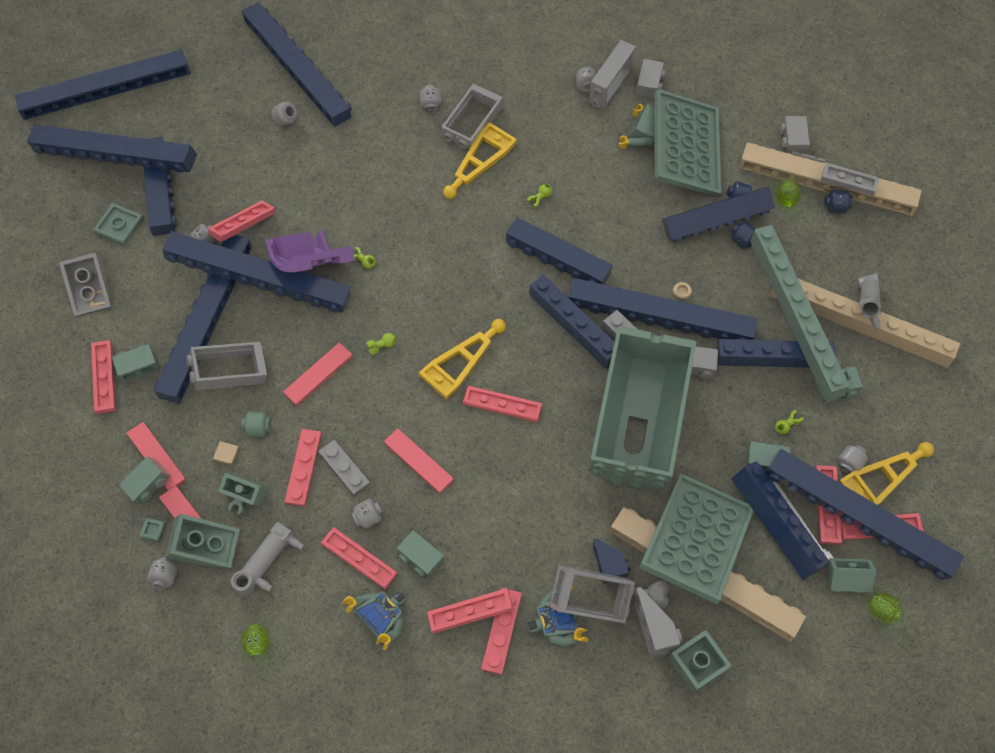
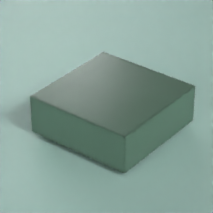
[139,518,166,542]

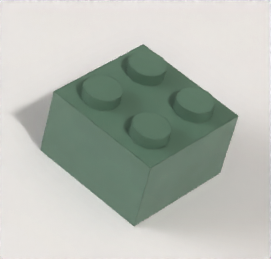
[668,630,732,695]

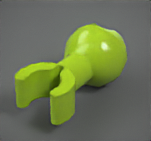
[527,184,552,208]
[354,247,376,269]
[366,333,396,355]
[775,410,804,435]

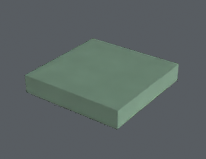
[93,203,144,245]

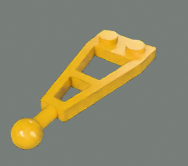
[443,122,517,199]
[419,319,506,400]
[838,442,934,505]

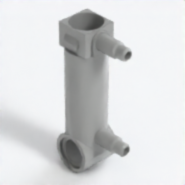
[858,272,883,330]
[231,522,304,596]

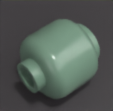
[241,411,271,437]

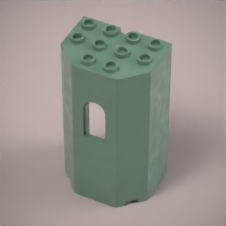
[588,325,697,490]

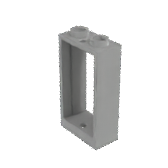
[589,40,636,110]
[441,84,503,149]
[187,342,267,390]
[549,565,635,623]

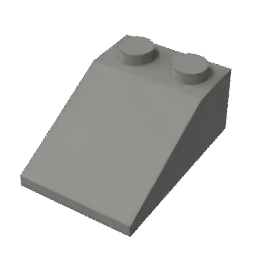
[59,253,112,316]
[633,587,682,659]

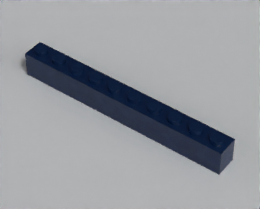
[242,2,352,127]
[15,49,191,120]
[26,124,197,173]
[162,231,350,313]
[154,235,252,404]
[568,278,758,340]
[765,449,964,580]

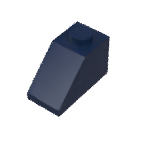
[592,539,631,584]

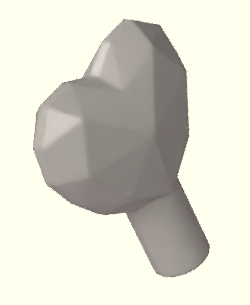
[635,581,669,608]

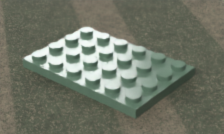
[655,89,721,197]
[639,473,754,605]

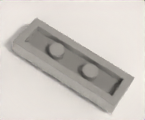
[821,163,879,196]
[318,440,370,496]

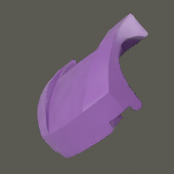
[265,230,355,272]

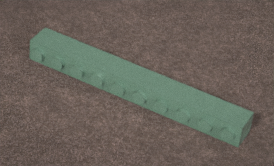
[750,225,850,402]

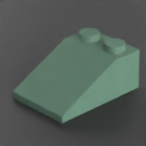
[165,514,240,569]

